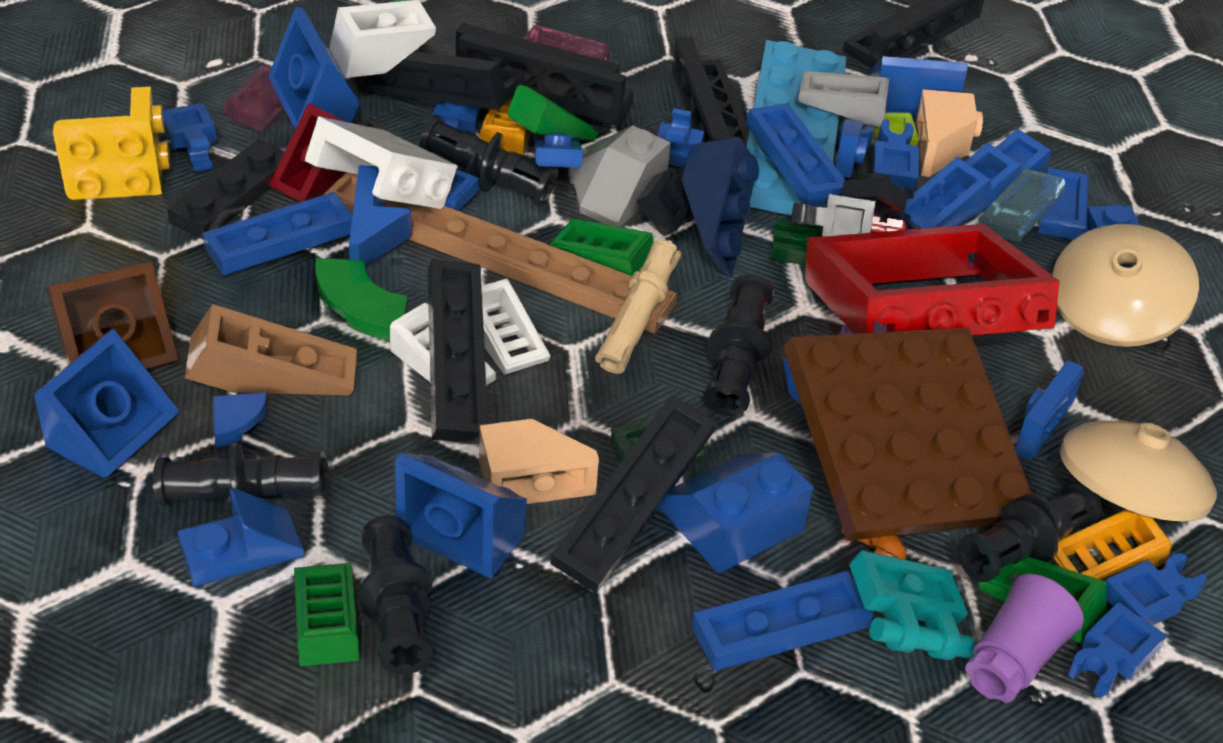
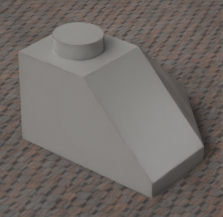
[568,125,671,227]

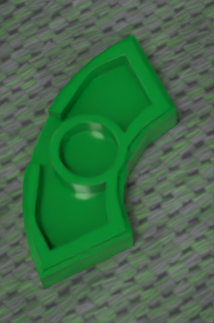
[315,258,408,340]

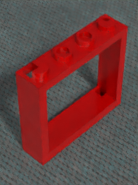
[805,224,1060,335]

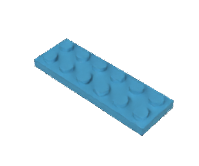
[746,40,847,216]

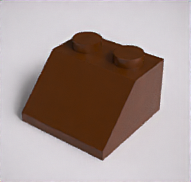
[46,262,179,369]

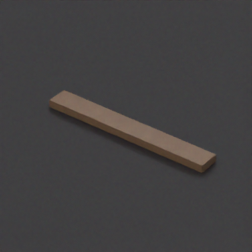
[324,172,677,334]

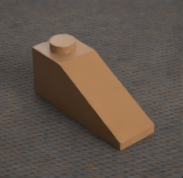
[185,304,357,396]

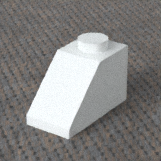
[329,0,436,78]

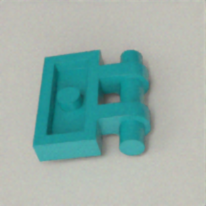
[849,550,975,661]

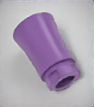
[965,574,1084,703]

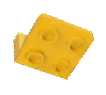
[53,87,170,200]

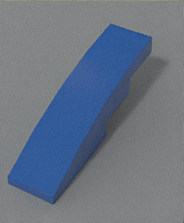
[904,129,1051,229]

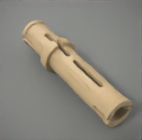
[595,240,681,374]

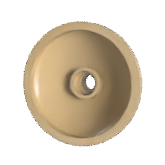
[1052,224,1199,347]
[1060,420,1217,522]

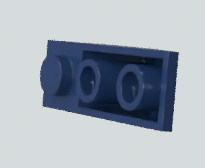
[682,137,759,277]

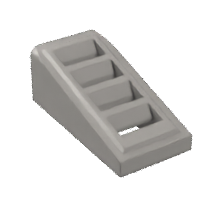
[799,71,889,127]

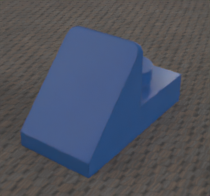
[349,165,412,267]
[177,488,304,587]

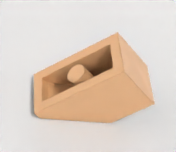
[915,89,983,177]
[479,419,599,504]

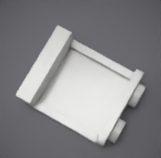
[304,116,458,209]

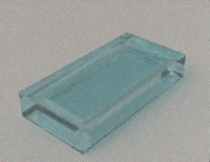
[978,168,1065,242]

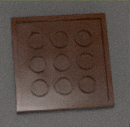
[783,328,1032,541]

